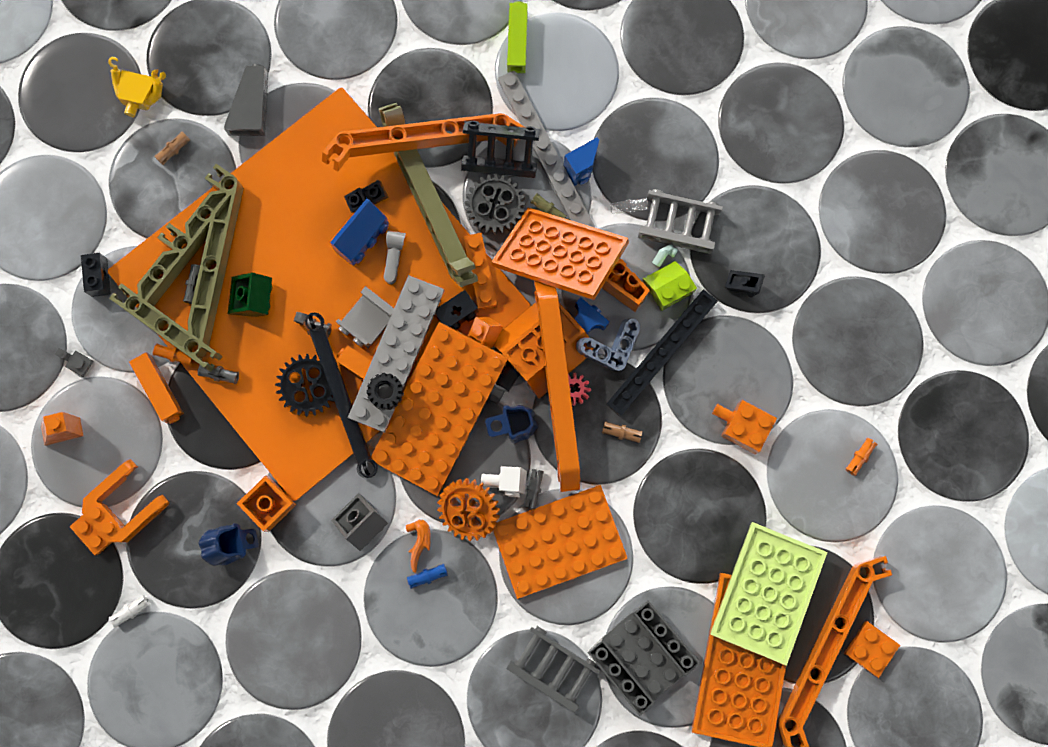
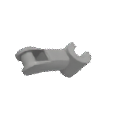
[384,231,406,284]

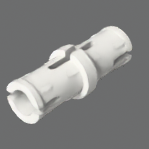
[109,595,151,628]

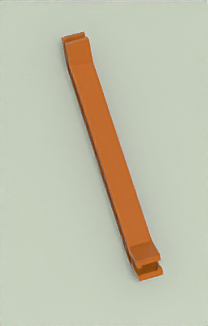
[322,113,524,172]
[534,281,580,492]
[777,556,892,747]

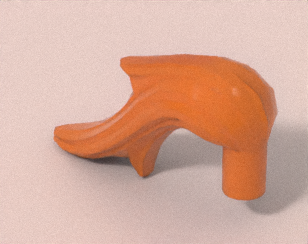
[405,519,431,574]

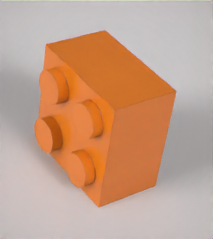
[236,475,297,532]

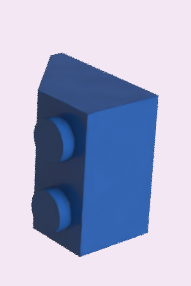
[564,137,599,186]

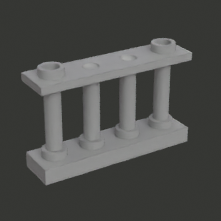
[638,189,723,254]

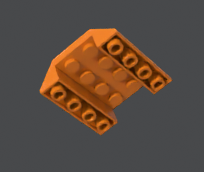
[493,302,593,399]

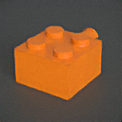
[712,400,777,454]

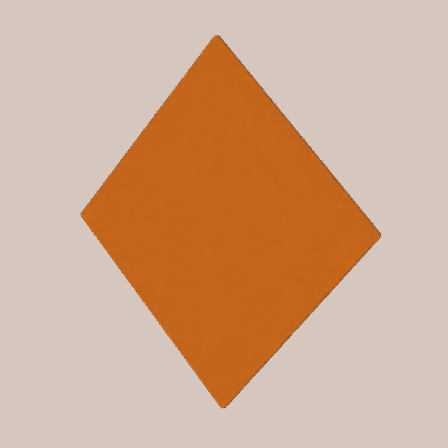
[108,88,530,501]

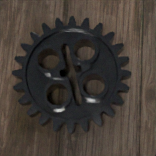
[275,353,335,417]

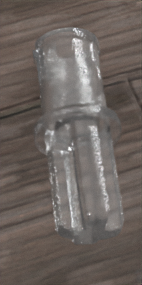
[610,198,648,214]

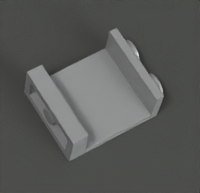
[336,286,394,348]

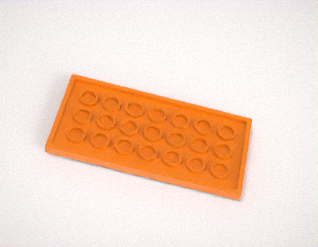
[371,322,509,496]
[691,573,786,747]

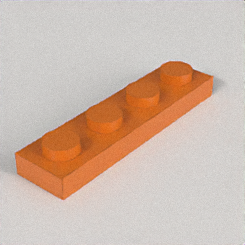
[463,233,497,310]

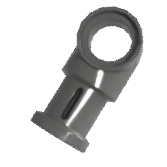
[294,312,332,338]

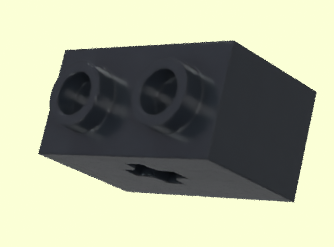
[81,252,111,297]
[435,290,479,330]

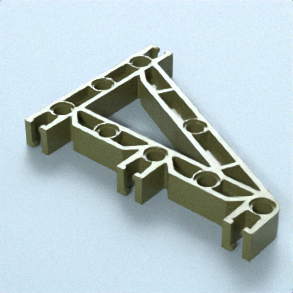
[109,164,243,372]

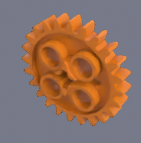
[437,478,500,541]

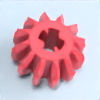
[568,373,591,406]

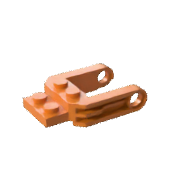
[70,459,170,556]

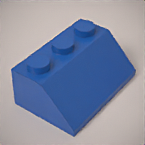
[330,199,389,266]

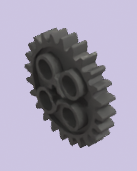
[465,174,526,235]

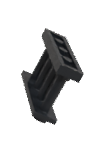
[461,121,540,178]

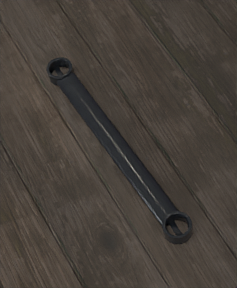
[303,312,378,478]

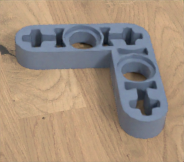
[576,318,640,371]

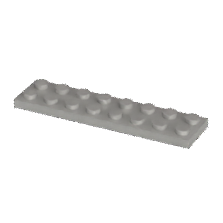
[348,275,445,433]

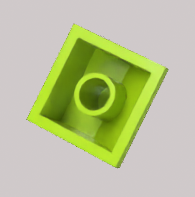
[642,261,697,311]

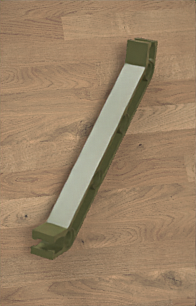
[378,103,478,287]

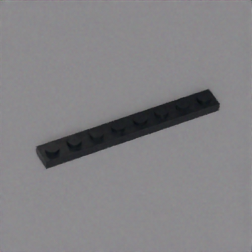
[606,289,718,417]

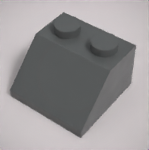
[331,493,388,551]

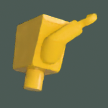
[108,57,166,117]

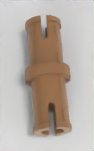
[154,132,190,165]
[602,421,642,443]

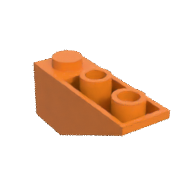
[468,317,503,348]

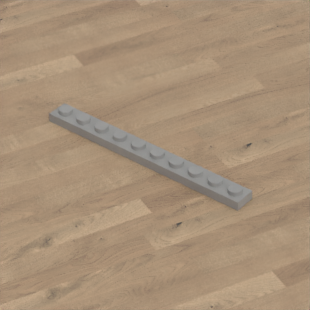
[498,70,595,228]

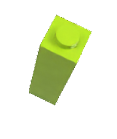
[507,1,528,73]

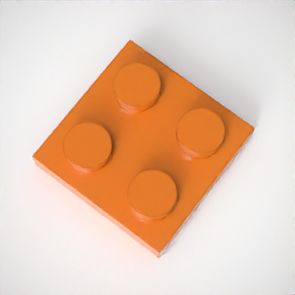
[844,621,900,678]

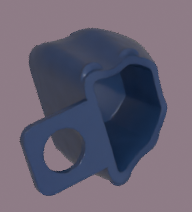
[485,405,538,444]
[199,523,259,566]

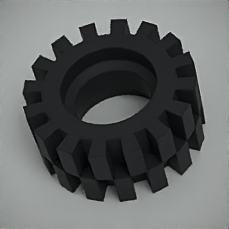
[366,373,404,410]

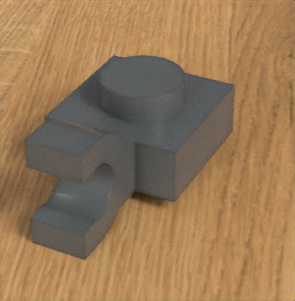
[55,348,94,377]

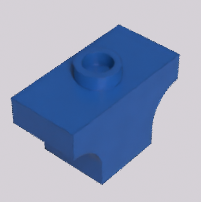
[574,297,610,335]

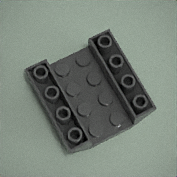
[587,600,701,716]

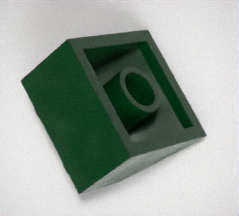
[227,272,272,317]

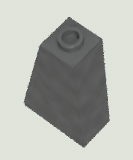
[224,64,268,136]

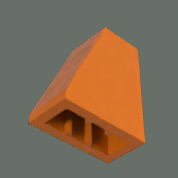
[41,412,84,445]

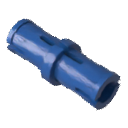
[407,564,448,589]

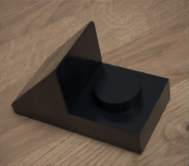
[725,270,765,298]

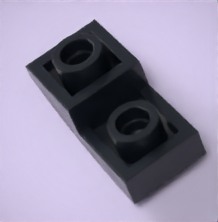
[344,180,388,213]

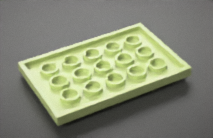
[710,522,827,666]

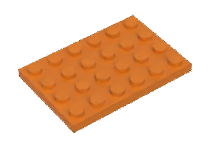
[491,208,629,300]
[493,485,628,599]

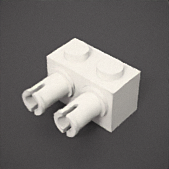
[481,466,527,497]

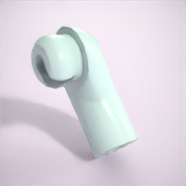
[652,244,678,267]

